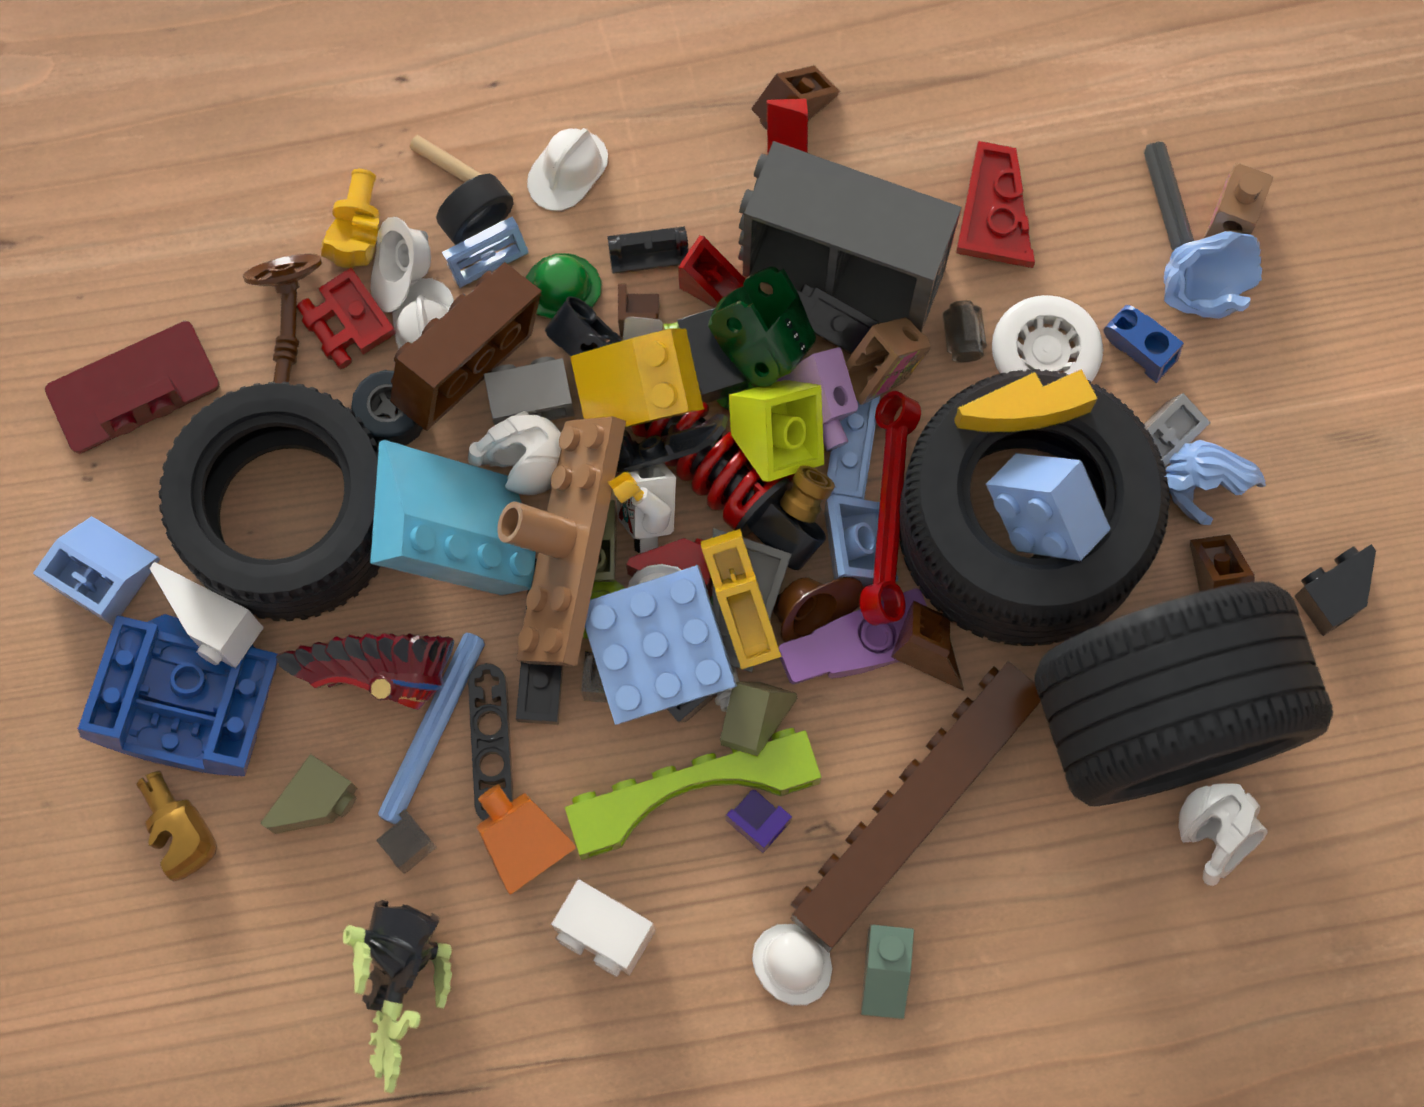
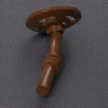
[243,254,322,383]

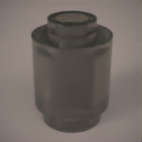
[942,300,987,363]

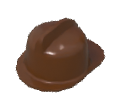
[773,577,864,643]

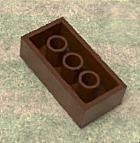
[390,262,542,431]

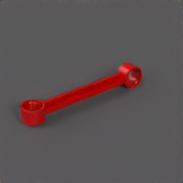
[859,391,921,626]

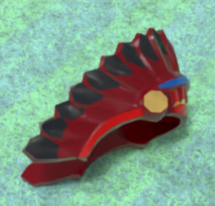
[276,633,454,710]

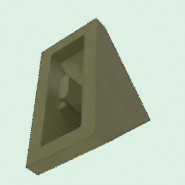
[720,682,798,756]

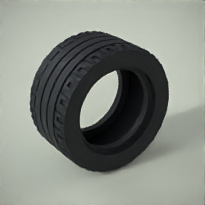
[158,381,382,622]

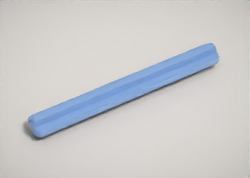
[378,632,485,825]

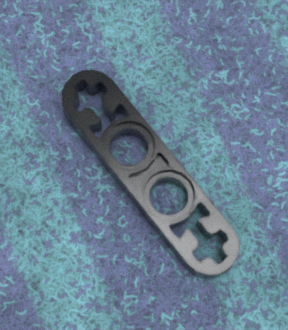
[468,663,514,821]

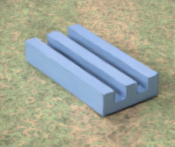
[442,217,529,288]

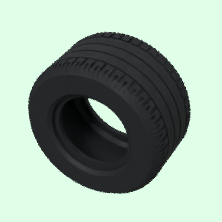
[899,369,1170,646]
[1034,581,1333,806]

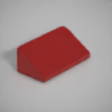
[767,99,808,155]

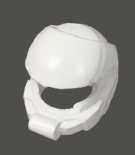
[468,411,561,495]
[1178,784,1267,886]

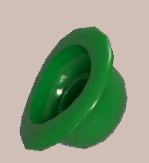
[526,253,602,319]

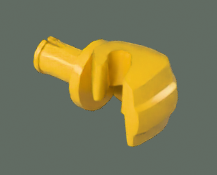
[321,169,380,268]

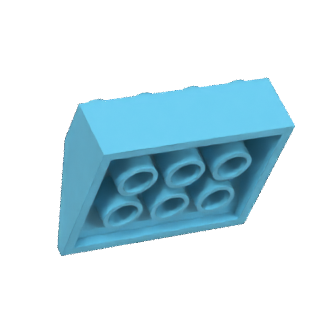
[370,440,536,596]

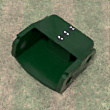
[708,266,816,387]

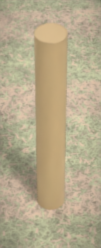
[410,135,514,198]

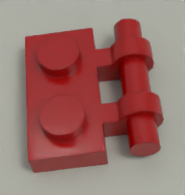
[297,267,396,369]

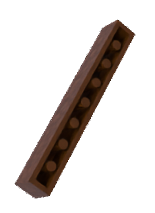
[790,661,1041,952]

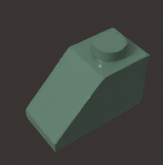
[861,925,914,1019]

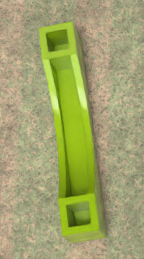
[565,728,822,860]

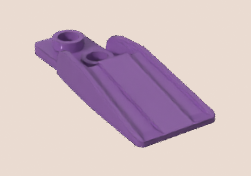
[779,588,927,684]

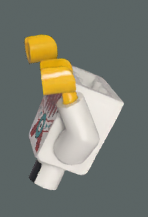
[608,463,676,553]

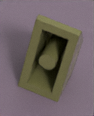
[260,754,358,834]

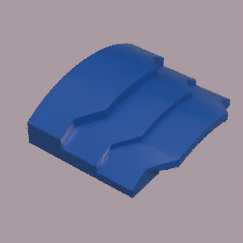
[78,614,278,776]

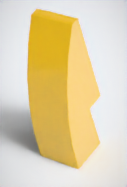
[954,369,1098,432]
[701,529,781,670]

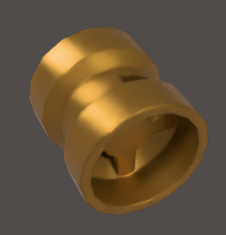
[779,466,835,523]

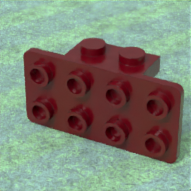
[45,321,220,454]

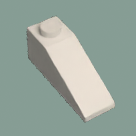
[149,562,264,668]

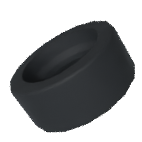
[436,173,514,245]

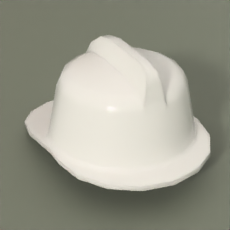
[527,128,608,211]
[370,217,431,312]
[392,278,454,349]

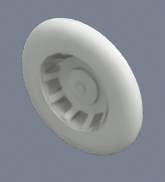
[992,295,1103,382]

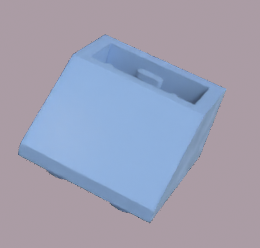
[33,516,160,626]

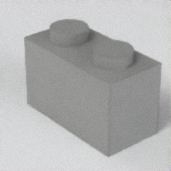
[484,357,574,425]

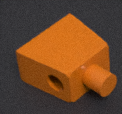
[477,785,577,895]

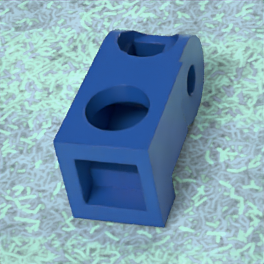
[1103,305,1184,383]

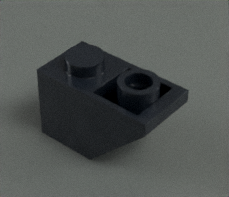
[1295,544,1376,636]

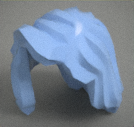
[1164,231,1262,319]
[1166,440,1266,525]

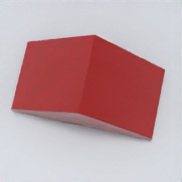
[678,235,746,308]

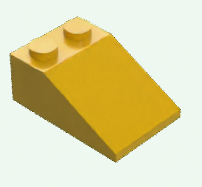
[570,329,704,428]

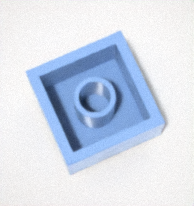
[986,453,1110,561]

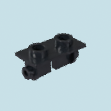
[607,226,689,274]

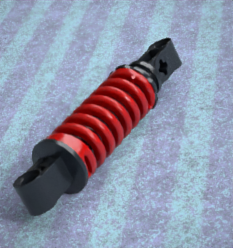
[545,296,826,570]

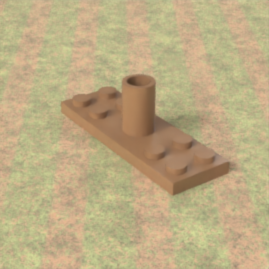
[497,416,626,666]

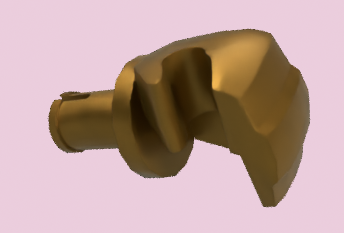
[136,771,217,881]

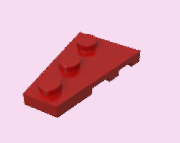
[956,141,1035,268]

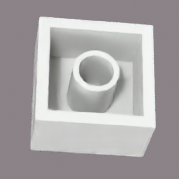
[551,879,655,977]

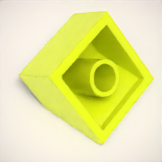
[729,380,824,482]

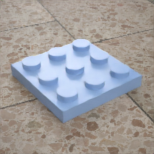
[585,565,737,725]

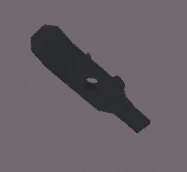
[616,414,728,473]

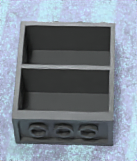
[738,141,962,333]

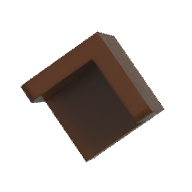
[618,284,659,337]

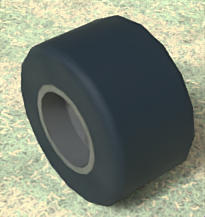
[351,370,423,446]

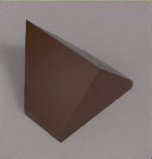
[891,600,964,691]

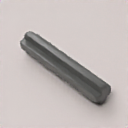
[1144,141,1194,251]

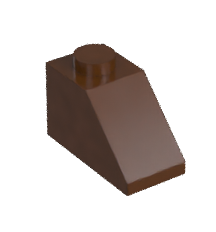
[751,65,840,130]
[1190,534,1255,592]

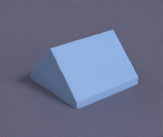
[824,495,898,587]

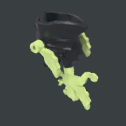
[343,900,452,1093]

